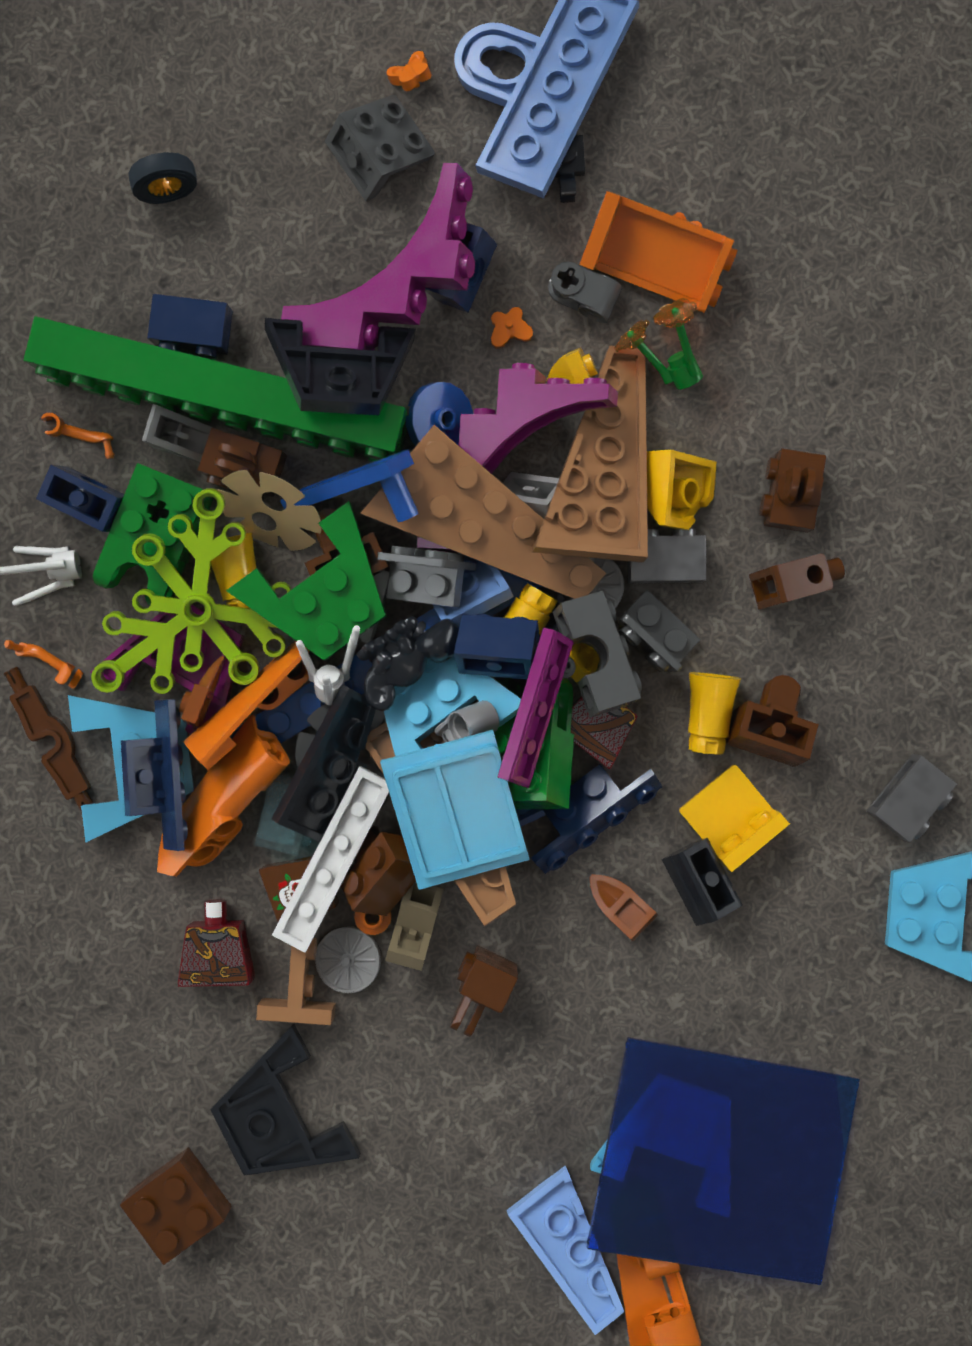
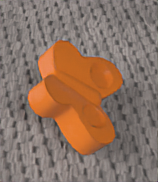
[386,51,432,91]
[491,307,533,349]

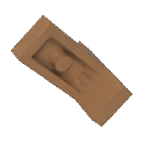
[256,938,336,1025]

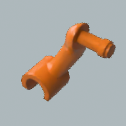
[41,413,115,459]
[4,640,83,689]

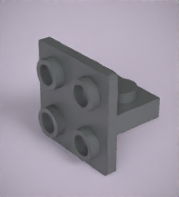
[377,546,477,607]

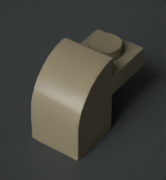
[385,882,444,971]

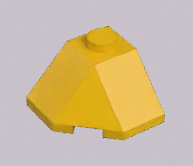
[647,450,717,530]

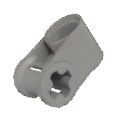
[434,700,499,743]

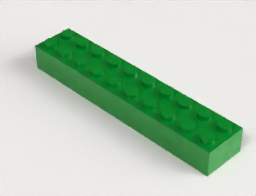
[23,316,408,463]

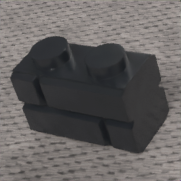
[661,838,743,926]

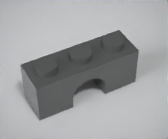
[553,591,642,718]

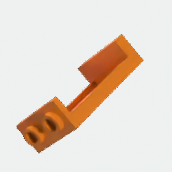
[579,191,738,313]

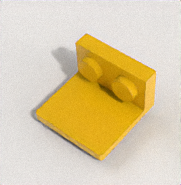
[679,765,790,872]

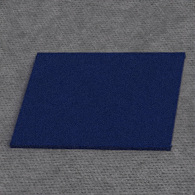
[586,1037,860,1285]

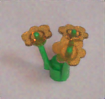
[614,298,703,390]

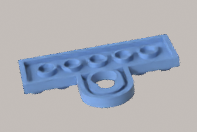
[454,0,639,199]

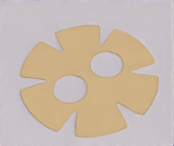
[218,470,321,551]

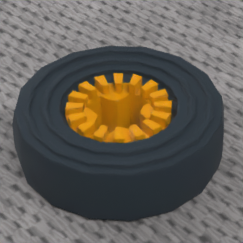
[128,152,197,204]

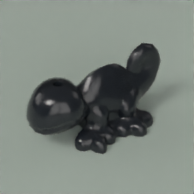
[356,616,459,711]

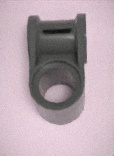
[548,261,622,323]

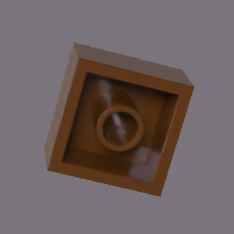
[120,1147,232,1265]

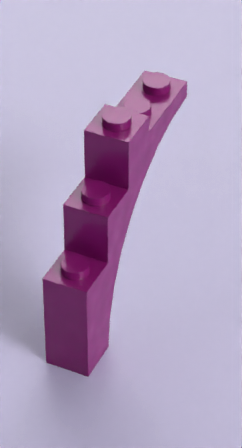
[281,163,475,351]
[417,363,618,553]

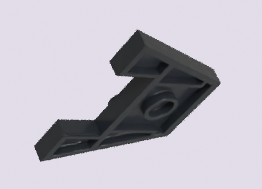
[265,318,416,416]
[210,1023,361,1176]

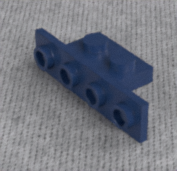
[121,699,188,851]
[531,764,662,874]

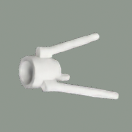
[0,546,82,606]
[296,625,360,705]

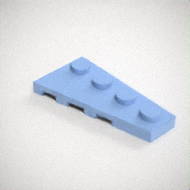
[506,1166,624,1335]

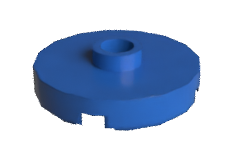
[406,382,473,446]

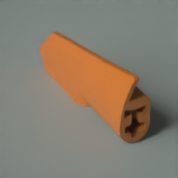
[183,640,310,770]
[157,715,290,877]
[609,1173,701,1346]

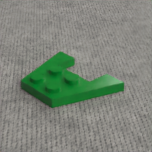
[226,501,386,661]

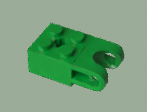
[93,463,214,606]
[494,678,574,809]

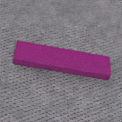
[497,628,573,788]

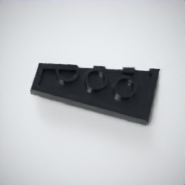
[271,684,376,842]

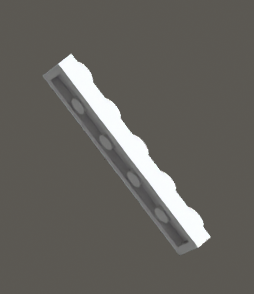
[272,766,389,953]

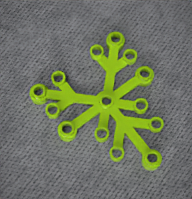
[91,488,292,694]

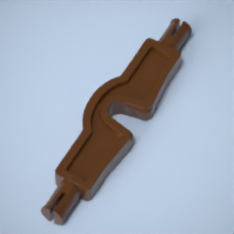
[4,667,94,812]

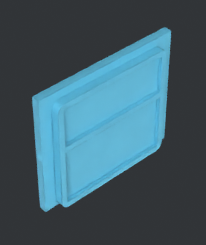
[380,730,530,890]

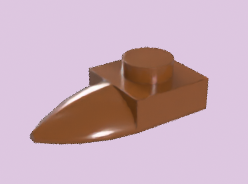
[179,656,225,728]
[589,874,658,942]

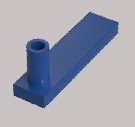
[280,449,419,523]

